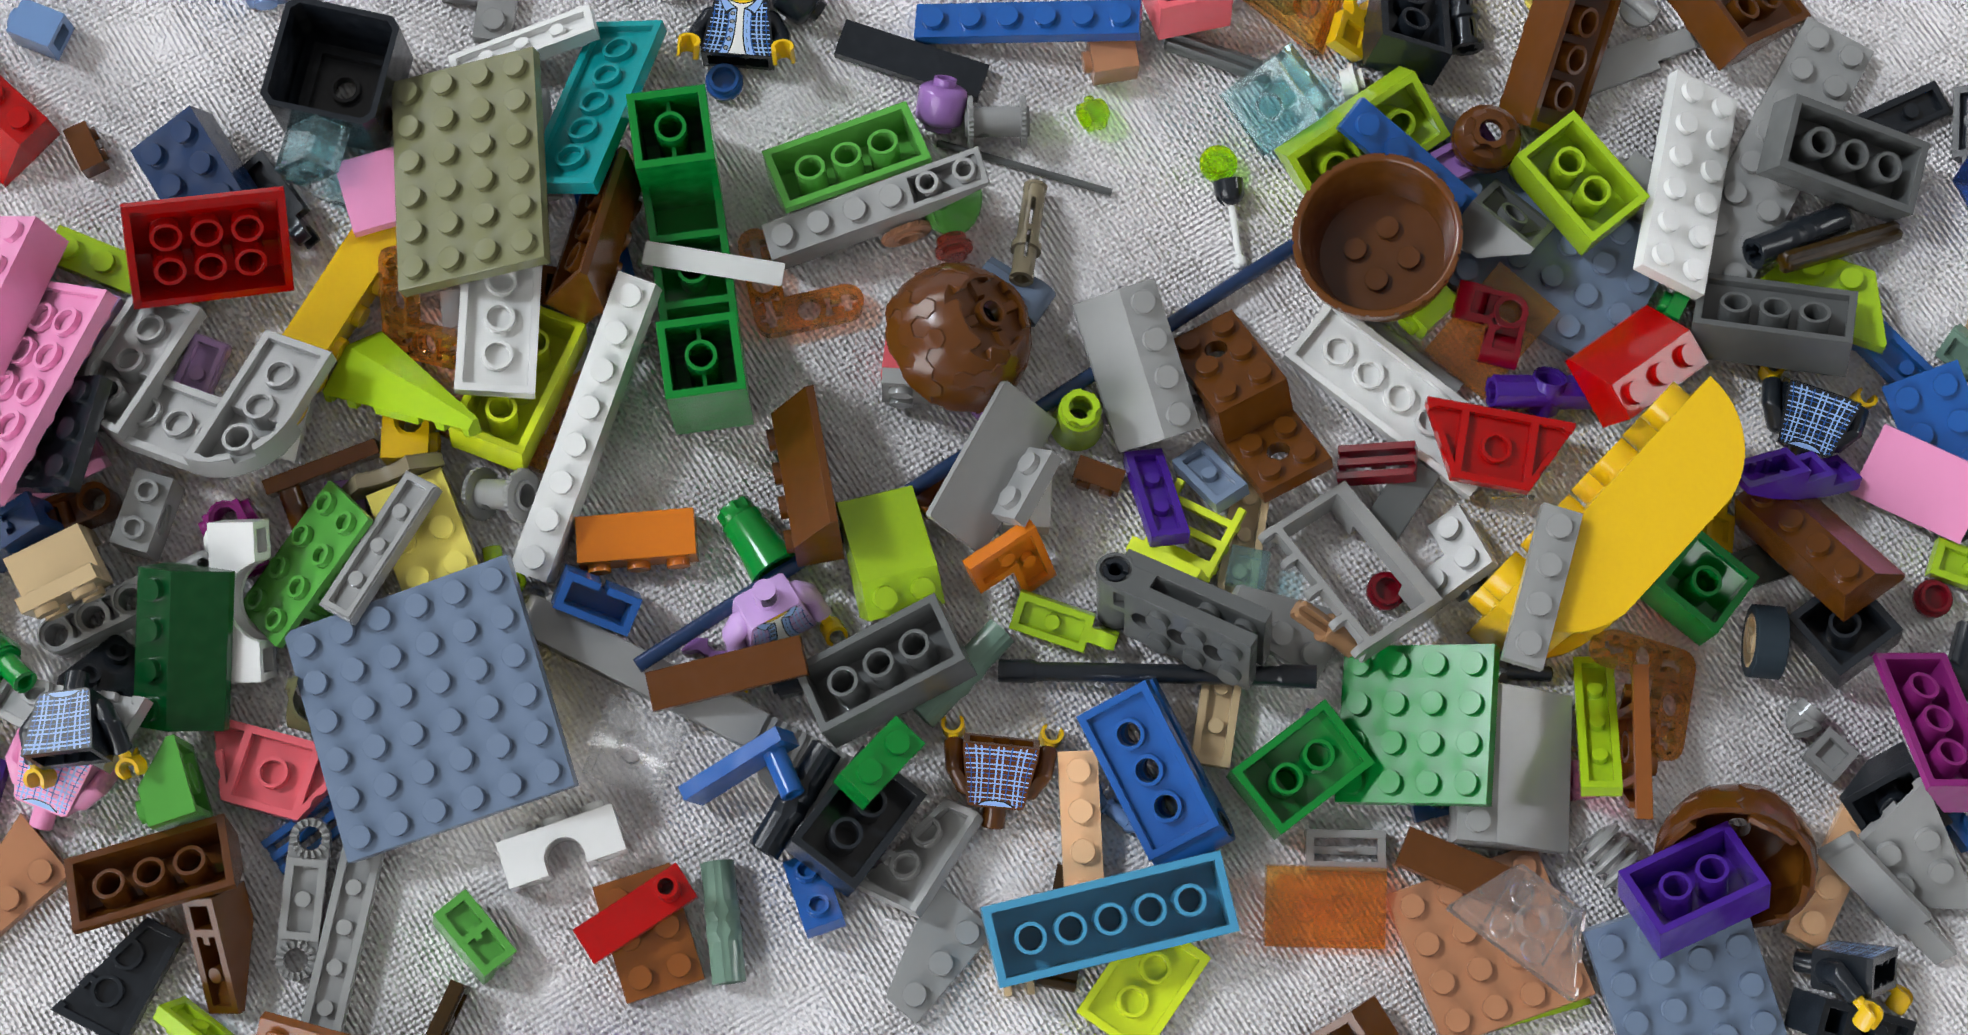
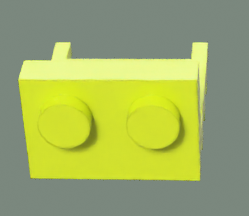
[1125,478,1247,583]

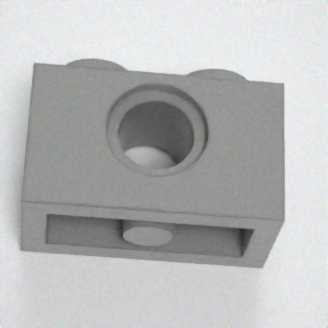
[109,468,185,563]

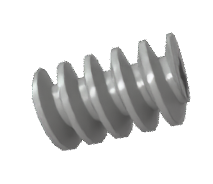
[1574,823,1640,914]

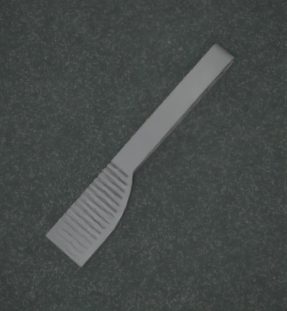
[525,594,881,860]

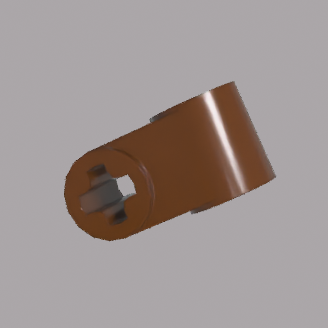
[44,481,122,529]

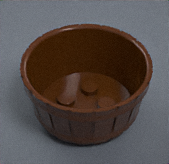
[1292,153,1463,322]

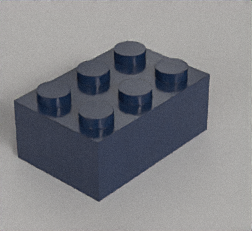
[130,105,258,199]

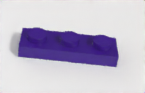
[1123,448,1190,547]

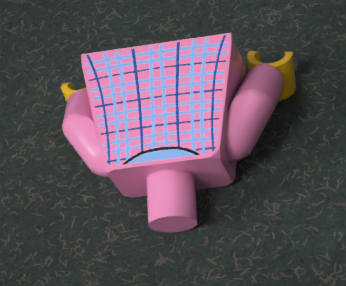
[5,728,140,831]

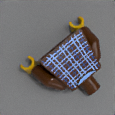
[941,715,1064,830]

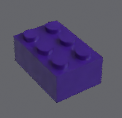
[1618,821,1771,959]

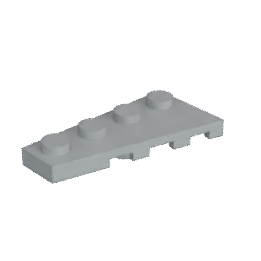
[0,678,153,774]

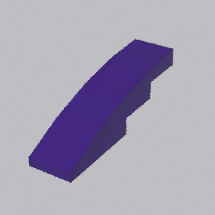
[1738,447,1862,500]

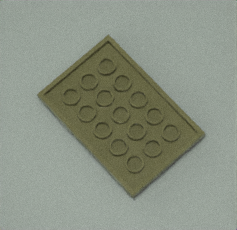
[392,46,551,297]

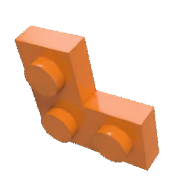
[962,519,1057,594]

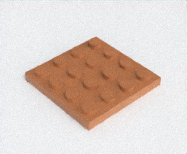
[1384,850,1596,1035]

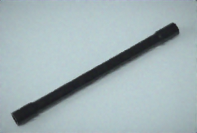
[998,659,1317,689]

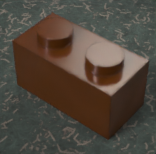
[63,120,110,179]
[1071,455,1126,499]

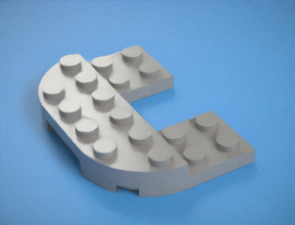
[84,295,337,478]

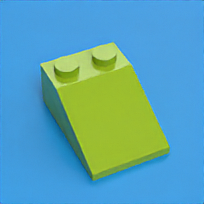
[835,485,945,622]

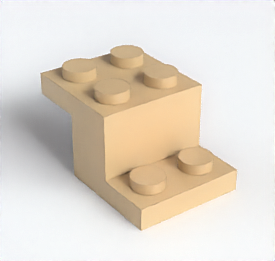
[3,523,114,622]

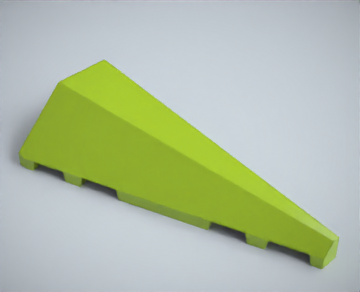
[323,331,482,438]

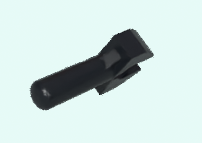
[1498,651,1554,684]

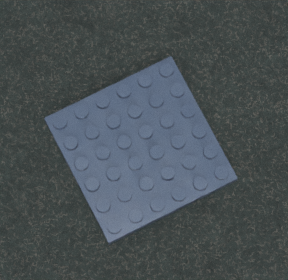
[285,554,579,863]

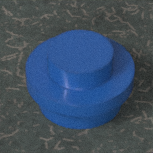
[705,63,744,101]

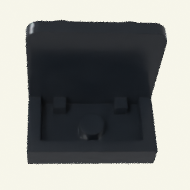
[57,635,135,697]

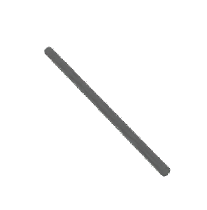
[936,139,1113,196]

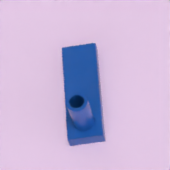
[678,726,804,806]

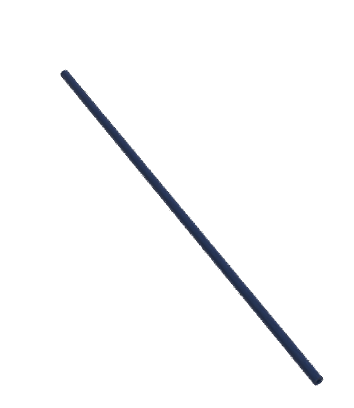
[633,238,1294,673]

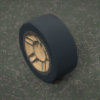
[1741,604,1790,680]

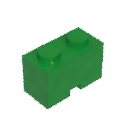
[833,716,926,810]

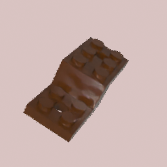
[1174,309,1334,503]

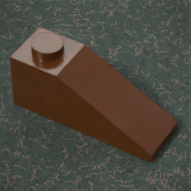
[182,881,254,1014]

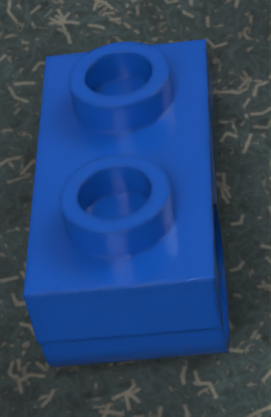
[782,858,846,939]

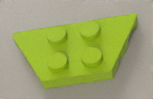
[1761,259,1887,354]

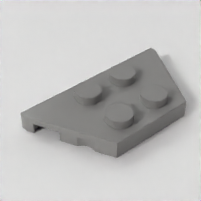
[1858,777,1968,910]

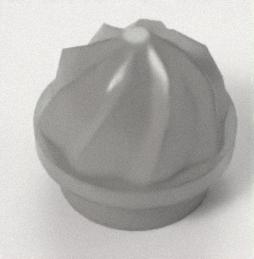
[1785,697,1827,737]

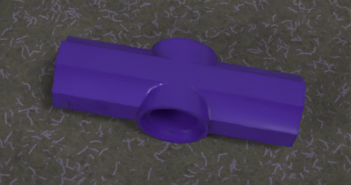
[1485,366,1593,418]

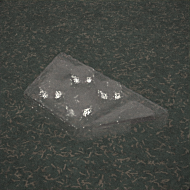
[1446,864,1586,1001]

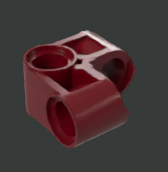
[1450,279,1529,371]

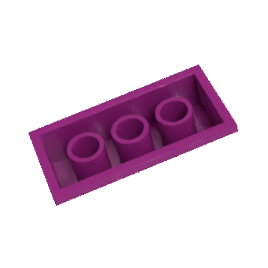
[1872,653,1968,813]

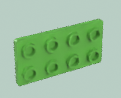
[243,481,373,648]

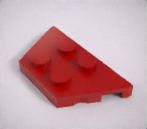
[1425,396,1576,495]

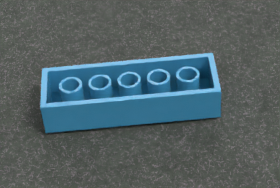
[980,850,1240,988]

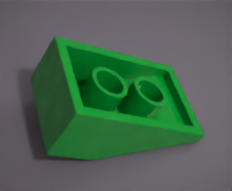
[1226,699,1375,840]

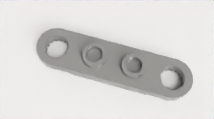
[275,817,332,981]

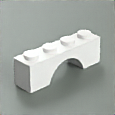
[204,519,277,683]

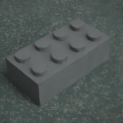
[1756,93,1930,222]
[798,593,977,749]

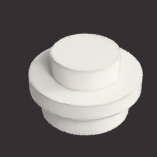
[1338,63,1366,100]

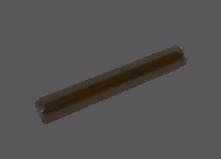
[1776,220,1903,274]

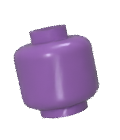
[915,75,968,134]

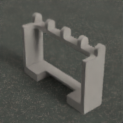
[1258,481,1443,663]

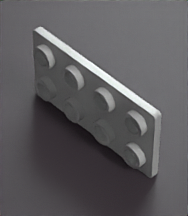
[926,381,1062,552]

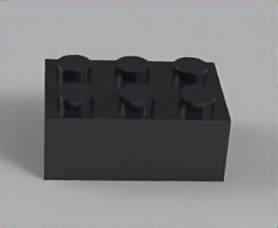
[784,745,927,898]

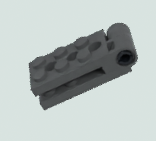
[1096,549,1272,690]

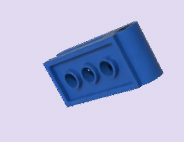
[1076,678,1236,865]

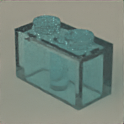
[274,115,351,186]

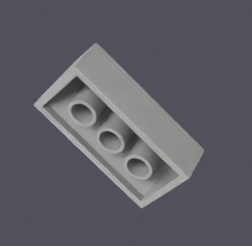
[1072,278,1201,453]

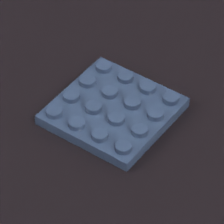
[1581,914,1787,1035]

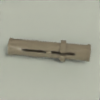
[1009,179,1048,287]

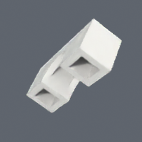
[495,800,630,892]

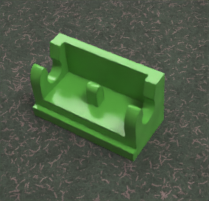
[432,889,517,985]

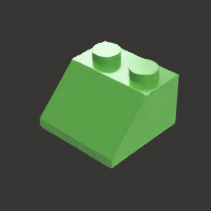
[135,734,214,832]

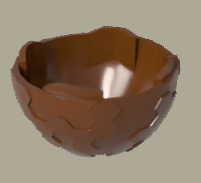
[885,262,1032,414]
[1653,783,1818,928]

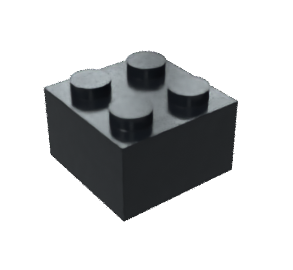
[1789,596,1903,690]

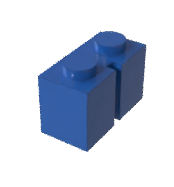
[551,564,643,637]

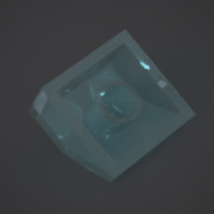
[1219,42,1335,156]

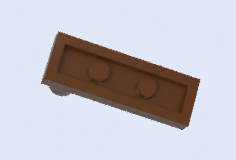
[262,438,381,530]

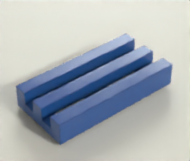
[260,795,340,875]

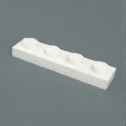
[448,4,600,67]

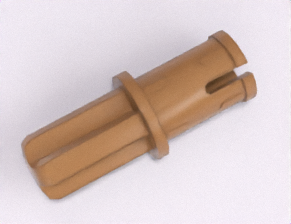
[1290,600,1358,658]

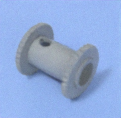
[964,94,1030,149]
[461,466,540,523]

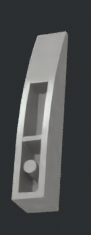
[761,146,991,270]

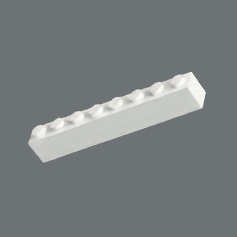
[512,271,662,584]

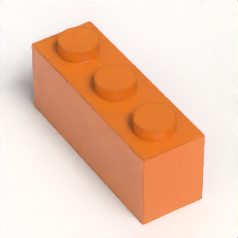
[575,507,699,576]

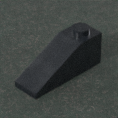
[1784,987,1917,1035]

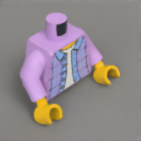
[722,573,848,693]

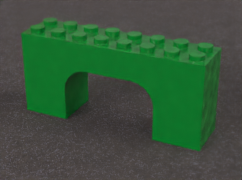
[626,84,754,435]

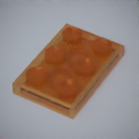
[1263,864,1387,949]

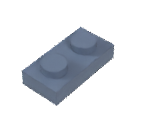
[1171,440,1250,514]

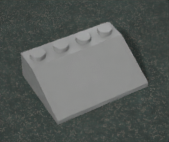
[1448,683,1573,854]

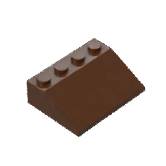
[1666,0,1811,71]

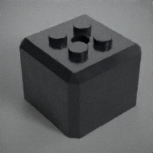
[260,0,413,152]

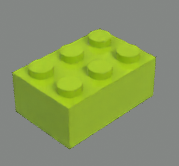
[1507,110,1650,256]

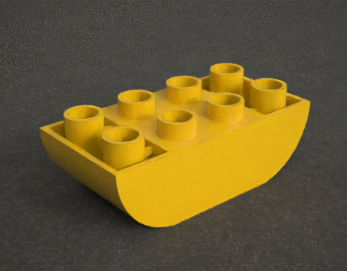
[1466,376,1745,659]

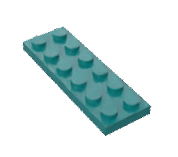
[544,20,667,194]

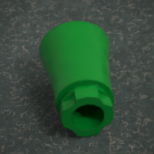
[717,496,795,583]

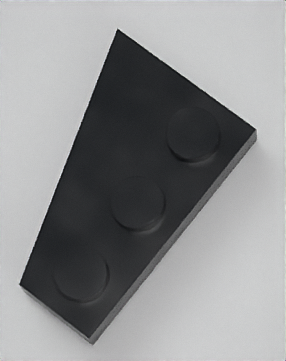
[50,917,187,1035]

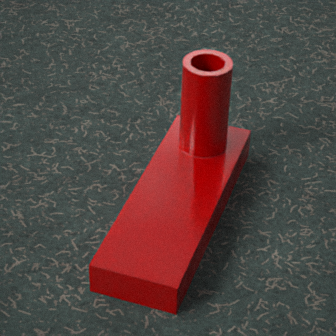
[573,863,699,965]

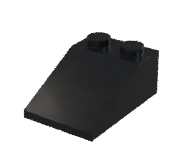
[1362,0,1453,86]

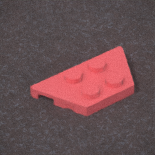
[214,719,329,822]

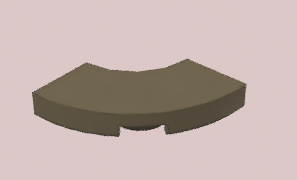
[342,452,445,501]

